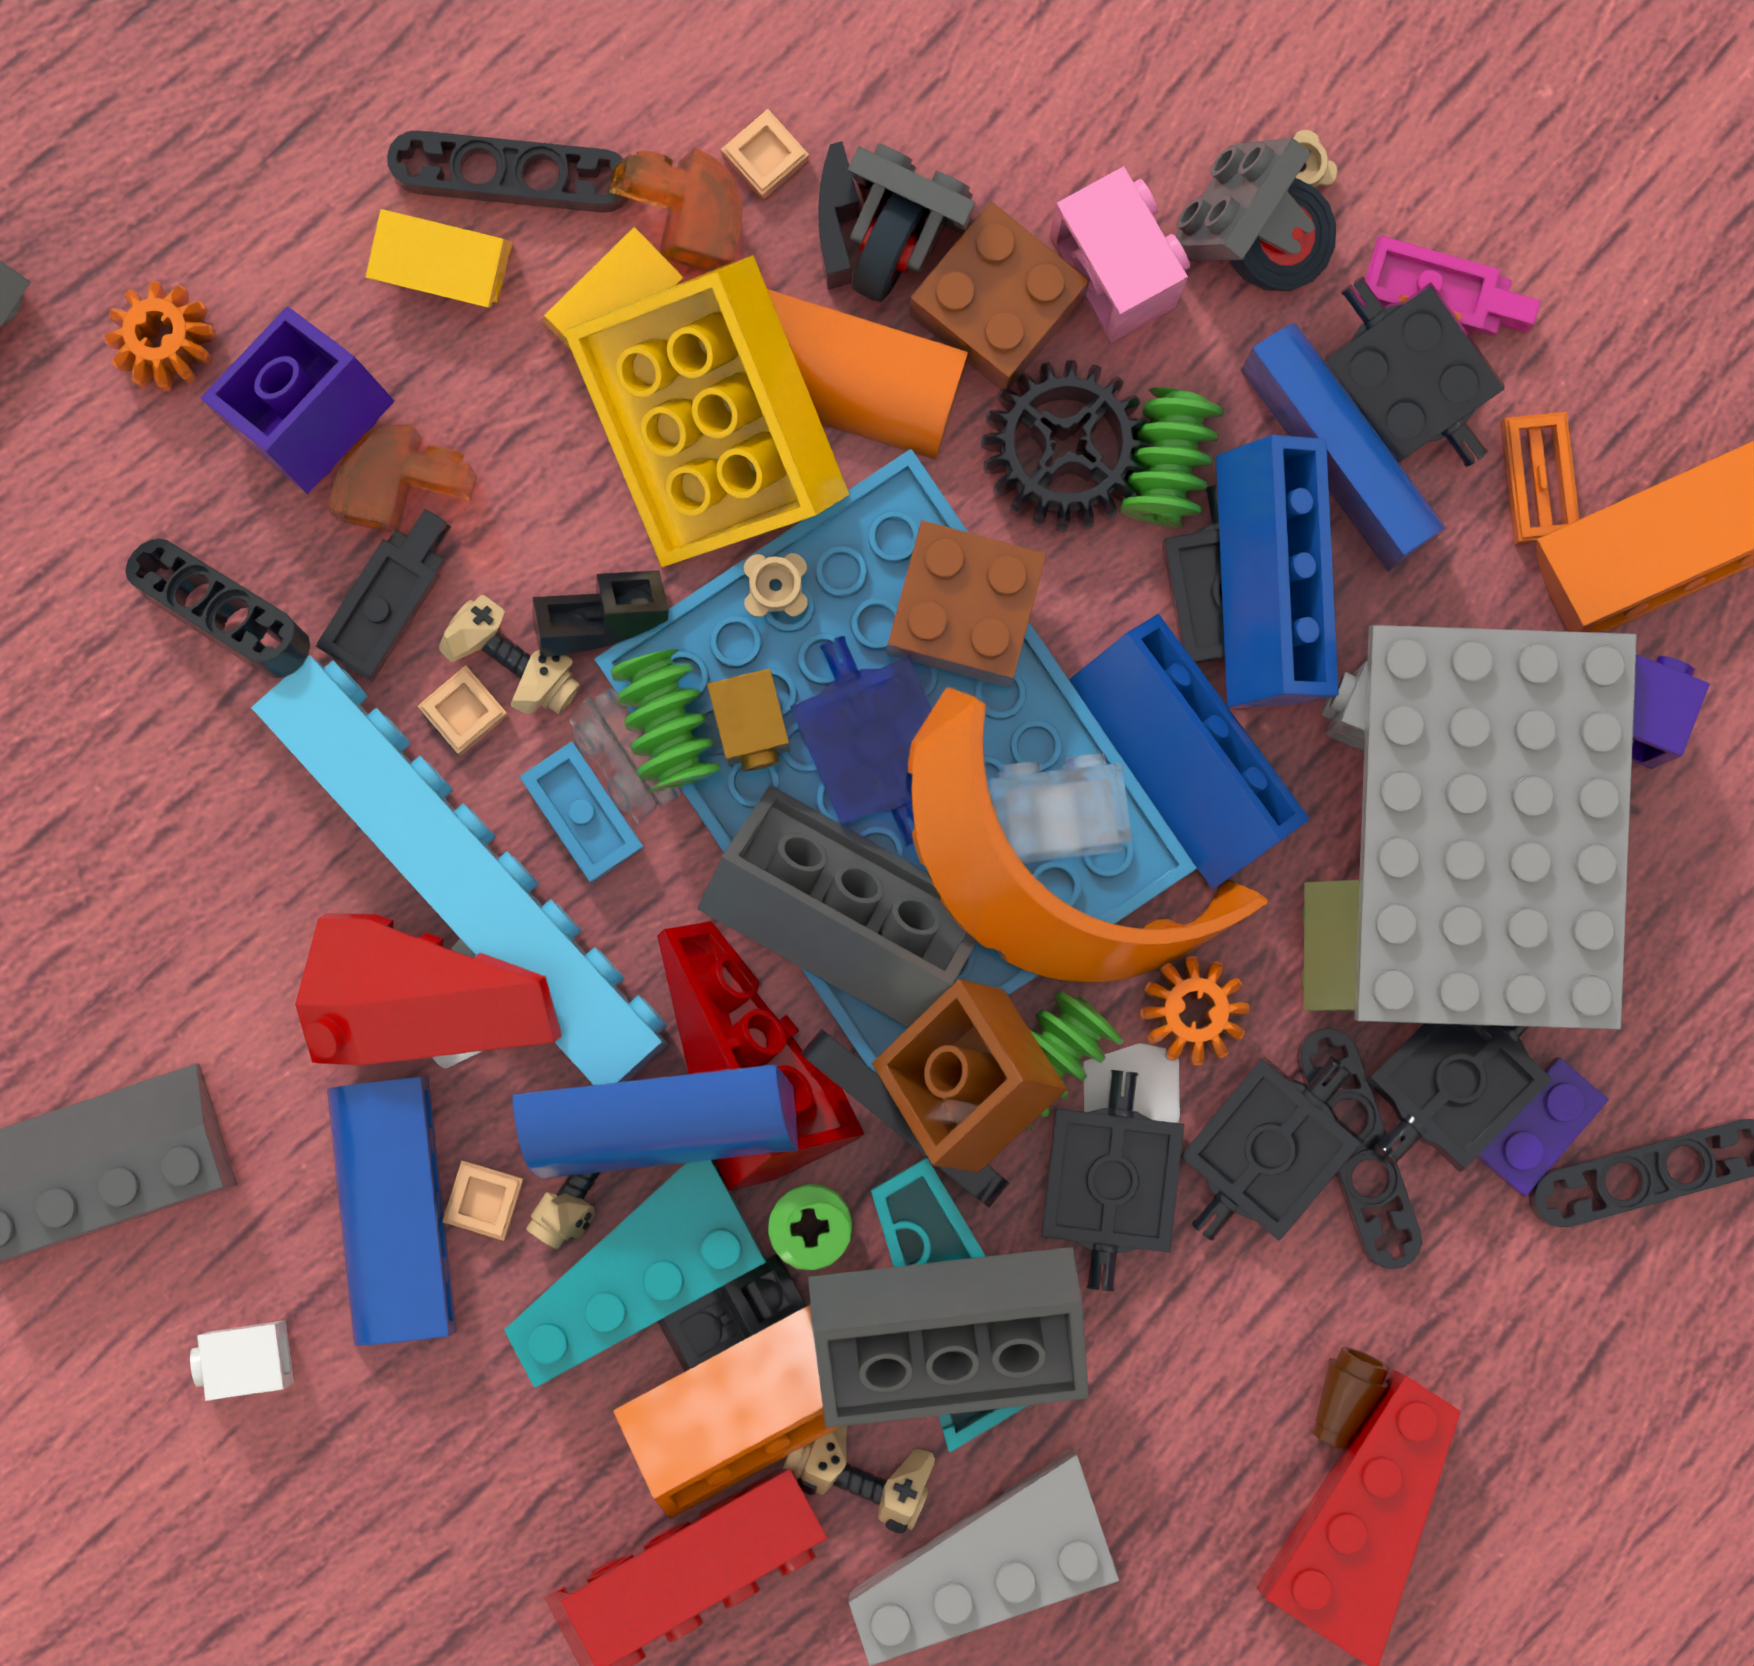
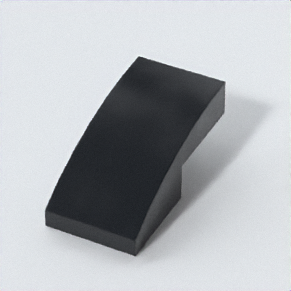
[818,141,859,290]
[532,570,669,657]
[657,1253,807,1372]

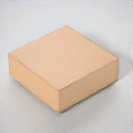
[721,109,810,201]
[418,665,509,756]
[442,1160,525,1241]

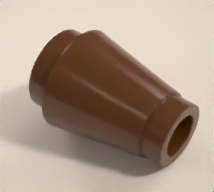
[1312,1347,1389,1449]

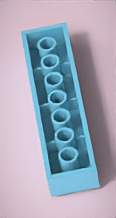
[251,655,669,1085]

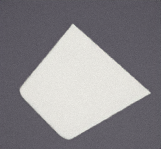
[1084,1043,1180,1123]

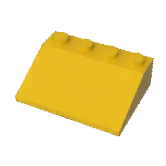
[564,255,850,567]

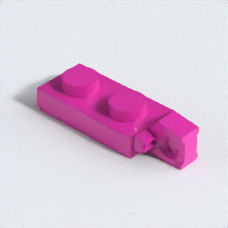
[1360,236,1541,336]

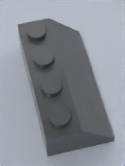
[697,785,976,1027]
[0,1063,237,1264]
[808,1247,1089,1428]

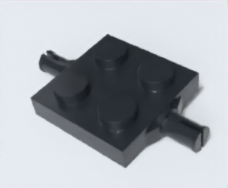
[1325,276,1505,467]
[1162,484,1225,664]
[1366,1023,1552,1172]
[1181,1056,1364,1241]
[1041,1070,1184,1291]

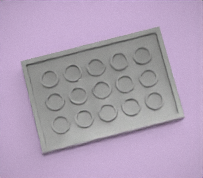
[1354,625,1637,1029]

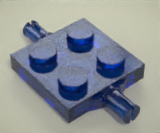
[790,636,932,847]

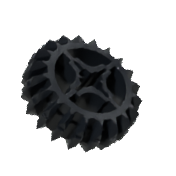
[981,360,1153,532]

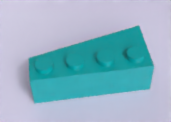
[871,1157,1028,1453]
[504,1159,767,1388]

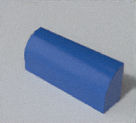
[1241,323,1446,572]
[1216,435,1339,708]
[1069,613,1310,890]
[512,1065,798,1178]
[327,1076,457,1346]

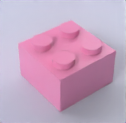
[1050,166,1190,343]

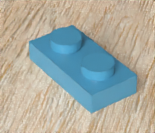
[519,741,645,884]

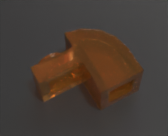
[609,147,743,272]
[327,425,477,534]

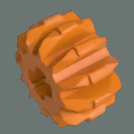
[105,281,216,391]
[1139,956,1250,1066]

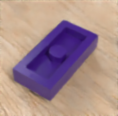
[1477,1057,1609,1196]

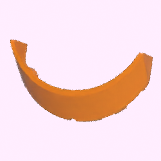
[908,687,1268,983]

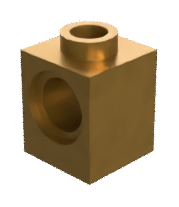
[707,668,790,772]

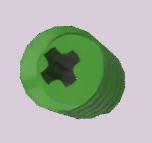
[1120,387,1224,528]
[610,649,720,793]
[1028,991,1124,1131]
[768,1183,852,1270]

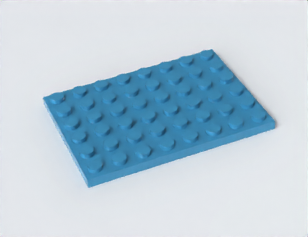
[594,449,1197,1074]

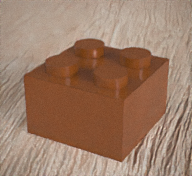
[909,201,1090,390]
[887,520,1047,688]
[871,979,1067,1173]

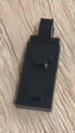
[316,509,451,682]

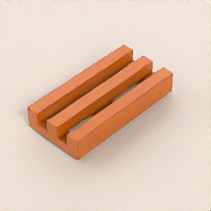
[1500,412,1580,545]

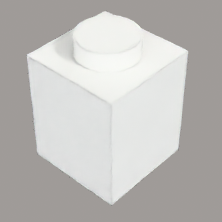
[190,1320,294,1401]

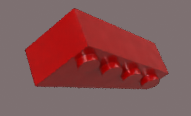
[1257,1369,1461,1666]
[544,1468,827,1666]

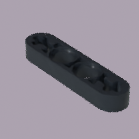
[387,130,633,213]
[125,538,310,678]
[801,1028,1010,1208]
[1297,1028,1422,1269]
[1529,1119,1754,1228]

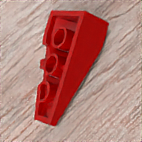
[295,913,562,1065]
[657,921,864,1191]

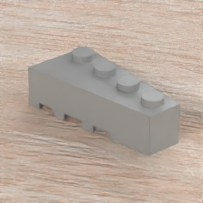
[849,1447,1119,1666]

